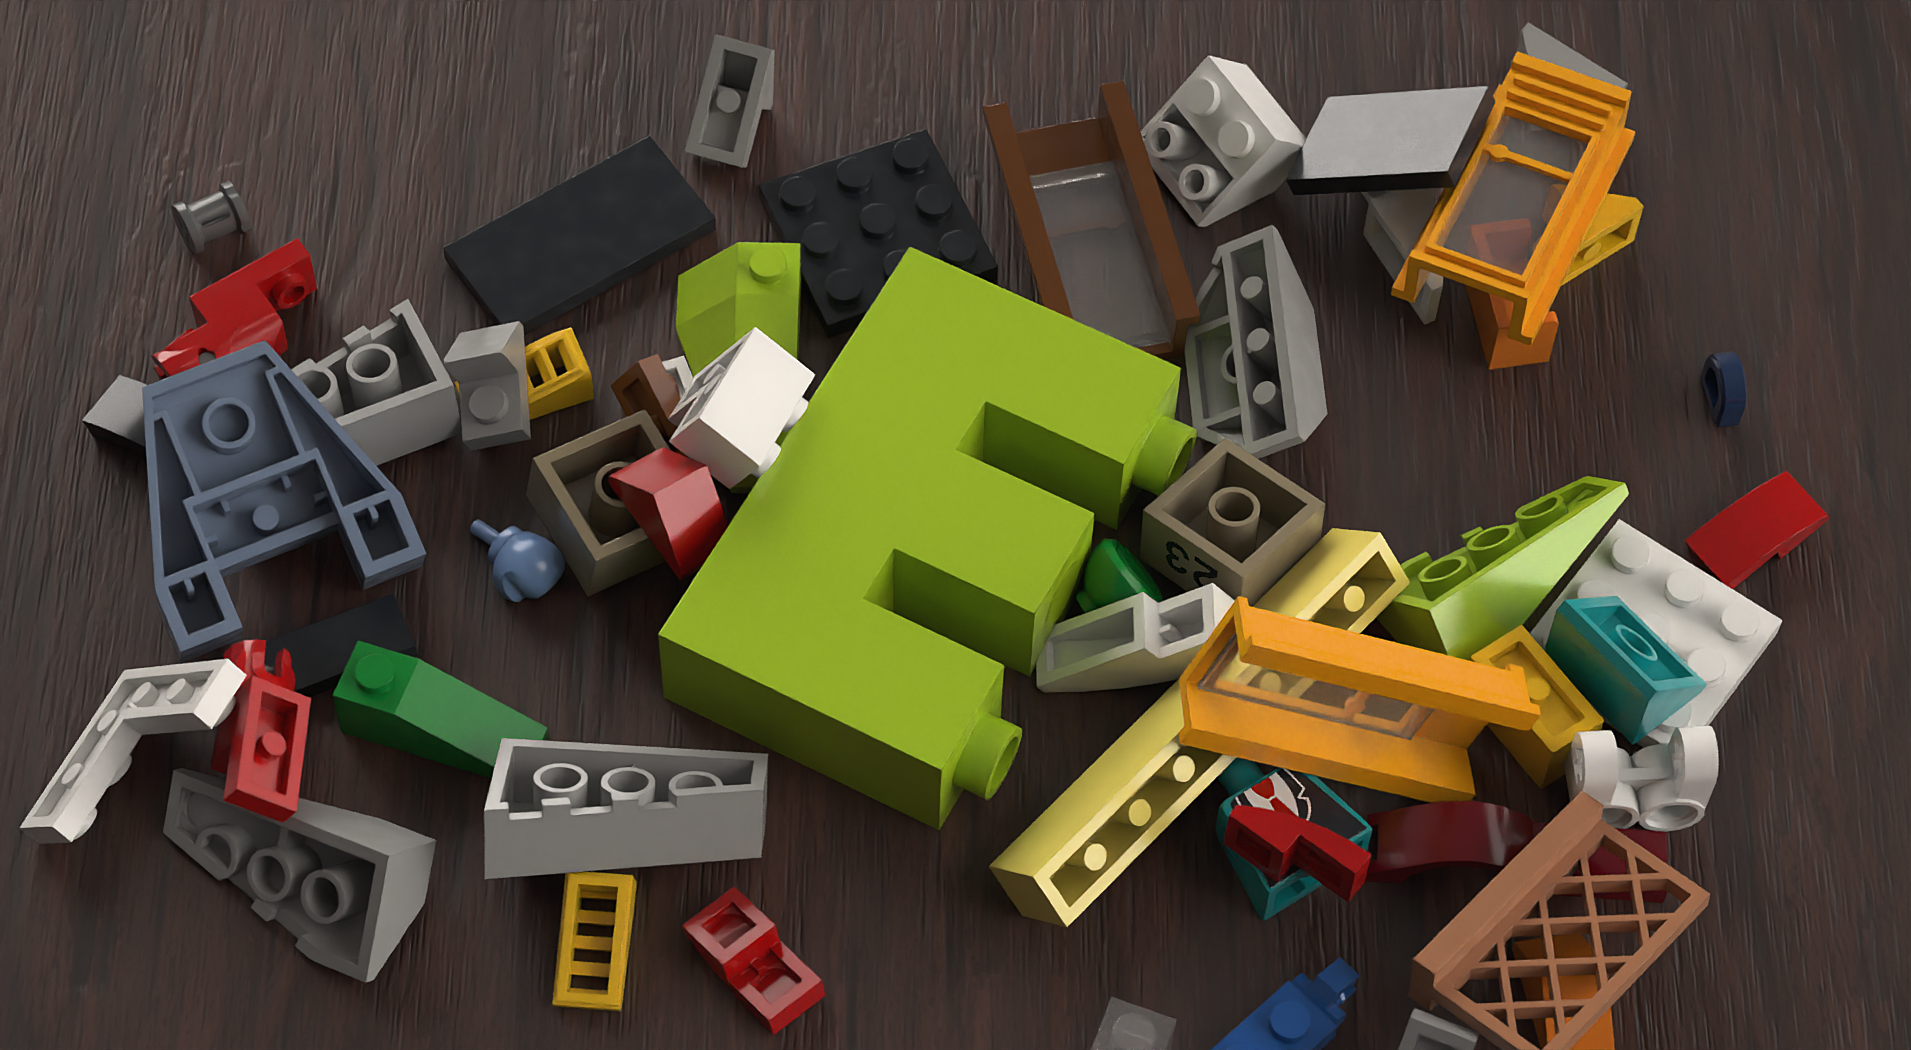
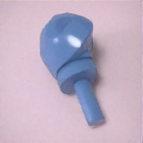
[470,519,566,602]

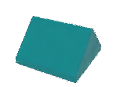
[1544,596,1708,745]

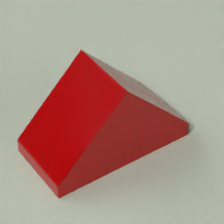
[608,447,728,581]

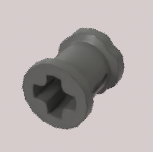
[171,180,252,255]

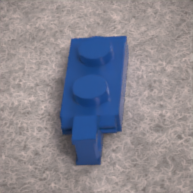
[1211,957,1359,1050]

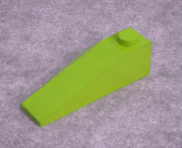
[676,242,801,494]
[1376,476,1629,661]

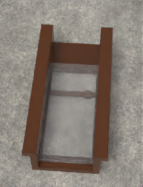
[983,80,1201,360]

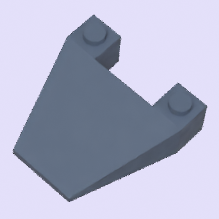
[142,340,426,663]

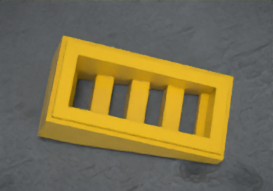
[454,327,594,420]
[552,871,637,1011]

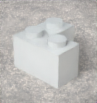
[668,327,815,489]

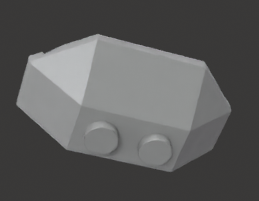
[1185,225,1328,459]

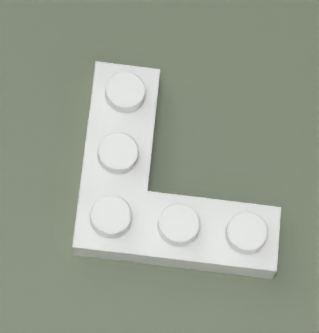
[20,659,247,844]

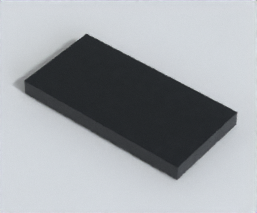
[443,135,716,336]

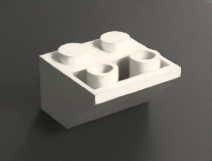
[1141,55,1306,227]

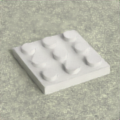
[1530,519,1782,748]

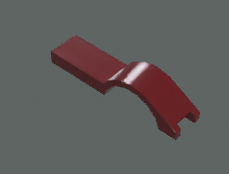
[1365,801,1668,903]

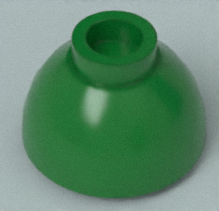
[1075,538,1162,613]

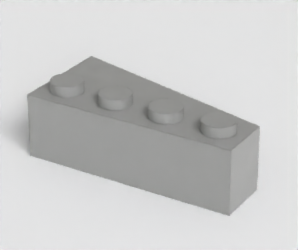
[291,299,462,466]
[484,738,768,879]

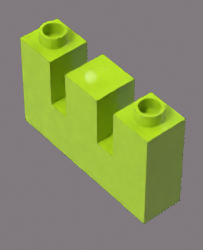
[658,247,1197,830]

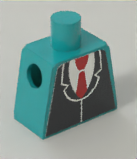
[1215,757,1372,921]

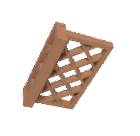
[1408,791,1710,1050]

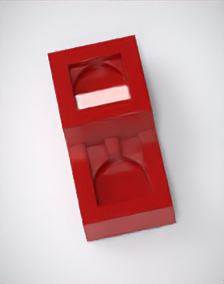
[1684,471,1829,589]
[1223,805,1372,902]
[682,886,826,1036]

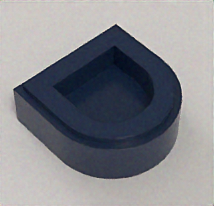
[1700,351,1747,428]

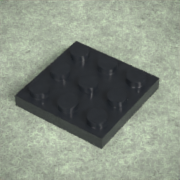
[759,129,998,338]

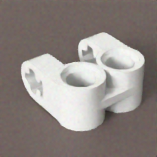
[1564,725,1719,832]

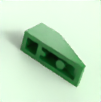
[333,640,549,779]

